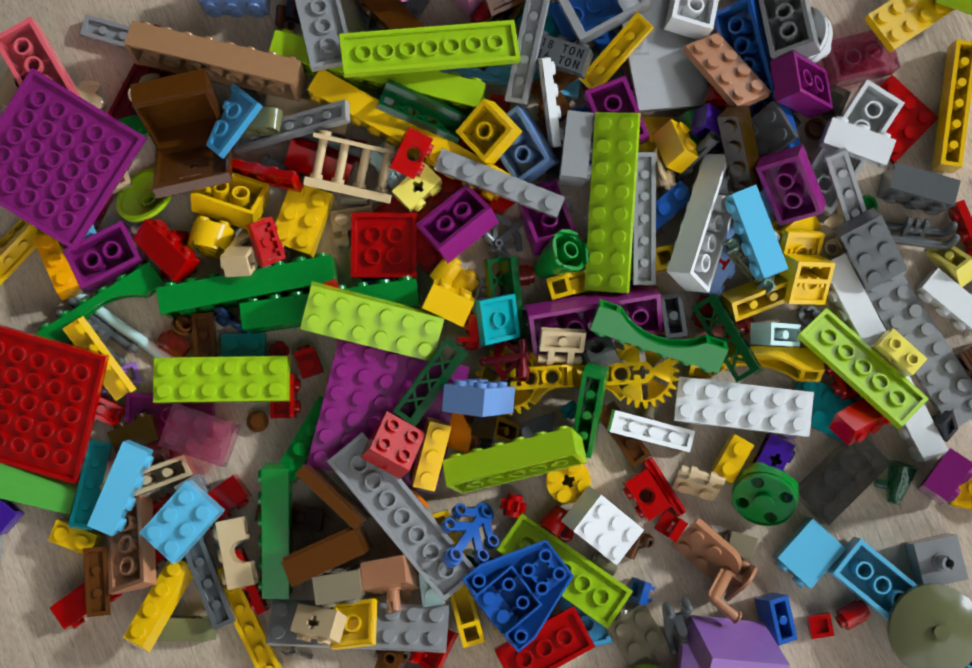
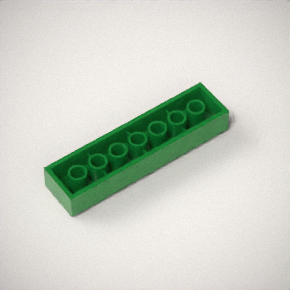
[156,253,340,319]
[239,276,422,334]

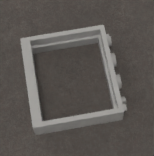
[556,0,652,44]

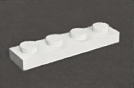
[538,57,564,147]
[607,409,695,452]

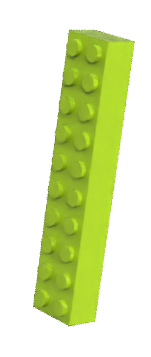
[269,29,486,116]

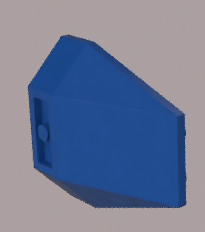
[462,540,574,653]

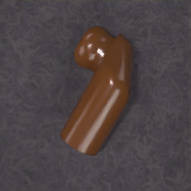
[275,5,295,32]

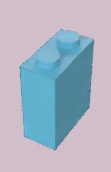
[772,517,846,589]

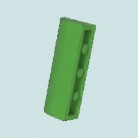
[0,463,79,515]

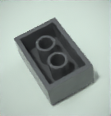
[876,163,961,216]
[833,207,908,291]

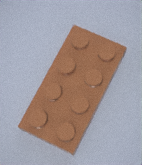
[683,32,771,106]

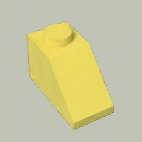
[926,239,972,287]

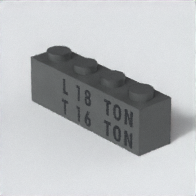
[515,23,593,79]

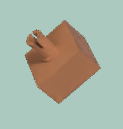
[360,555,420,613]

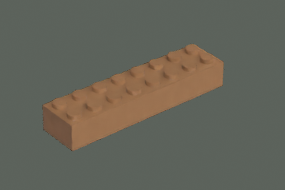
[124,21,307,102]

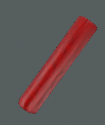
[642,457,686,517]

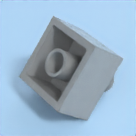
[904,533,968,585]

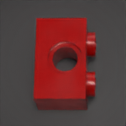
[388,127,434,179]
[622,469,671,521]

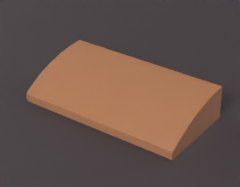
[107,495,157,595]

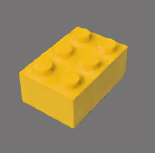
[190,172,270,230]
[276,185,336,258]

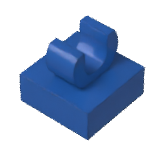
[628,577,655,605]

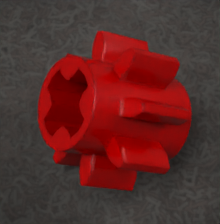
[499,493,527,518]

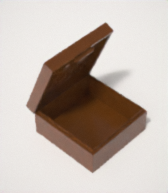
[130,68,232,199]
[281,465,373,587]

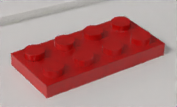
[494,605,595,668]

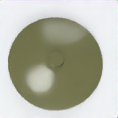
[887,583,972,668]

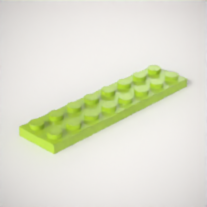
[339,20,521,78]
[584,112,641,293]

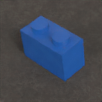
[754,592,798,646]

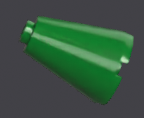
[533,229,589,279]

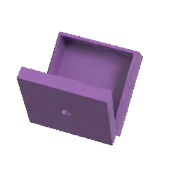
[677,615,790,668]

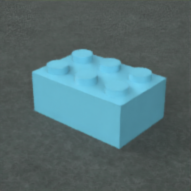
[139,480,225,564]

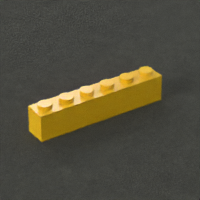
[931,39,972,173]

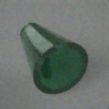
[874,460,919,505]

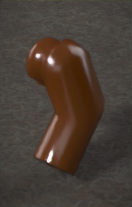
[624,533,654,560]

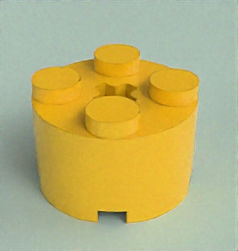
[187,216,236,260]
[545,464,591,504]

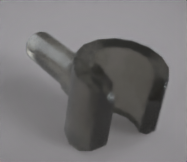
[280,646,313,659]

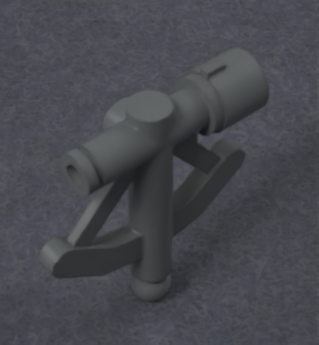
[482,213,523,257]

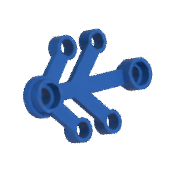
[441,502,499,568]

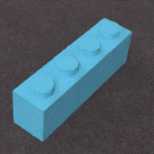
[725,185,789,280]
[87,440,154,536]

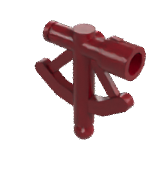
[479,339,530,382]

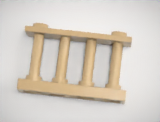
[303,129,397,204]

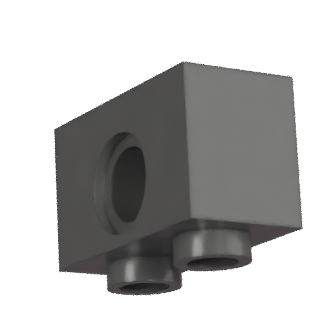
[660,293,688,339]

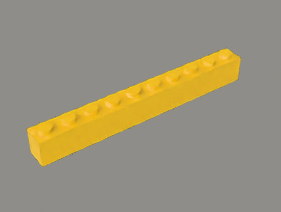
[307,70,511,201]

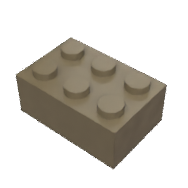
[312,564,367,608]

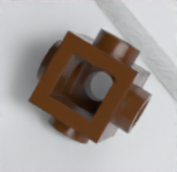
[374,650,408,668]

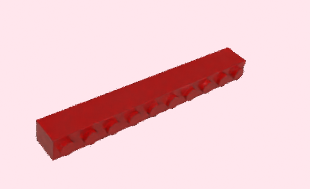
[50,474,253,630]

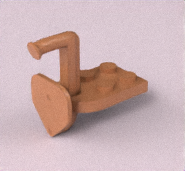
[671,518,758,624]

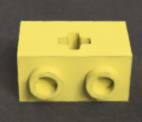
[392,161,442,213]
[871,328,927,377]

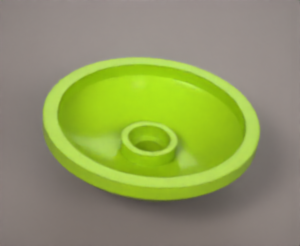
[116,167,173,222]

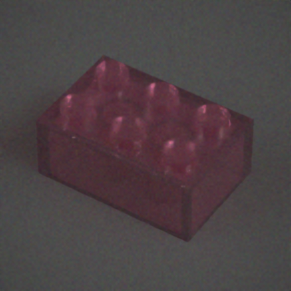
[822,30,901,90]
[158,403,242,467]

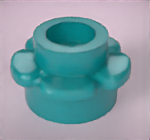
[560,400,577,420]

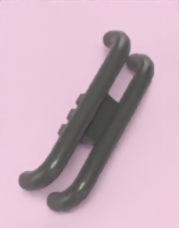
[885,216,960,250]
[55,297,137,367]
[662,596,693,655]

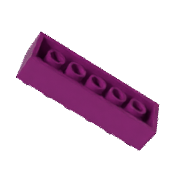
[525,285,663,355]

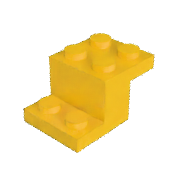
[777,230,836,305]

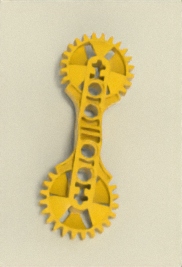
[475,344,680,416]

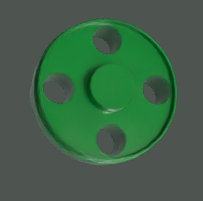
[732,462,799,526]

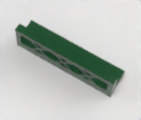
[376,79,468,144]
[483,256,526,347]
[692,293,764,383]
[392,337,468,427]

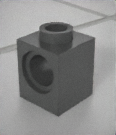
[583,336,620,367]

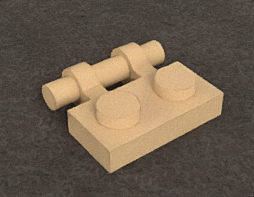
[330,205,374,248]
[537,327,586,365]
[672,465,726,501]

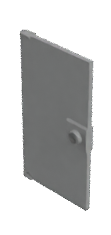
[617,0,708,112]

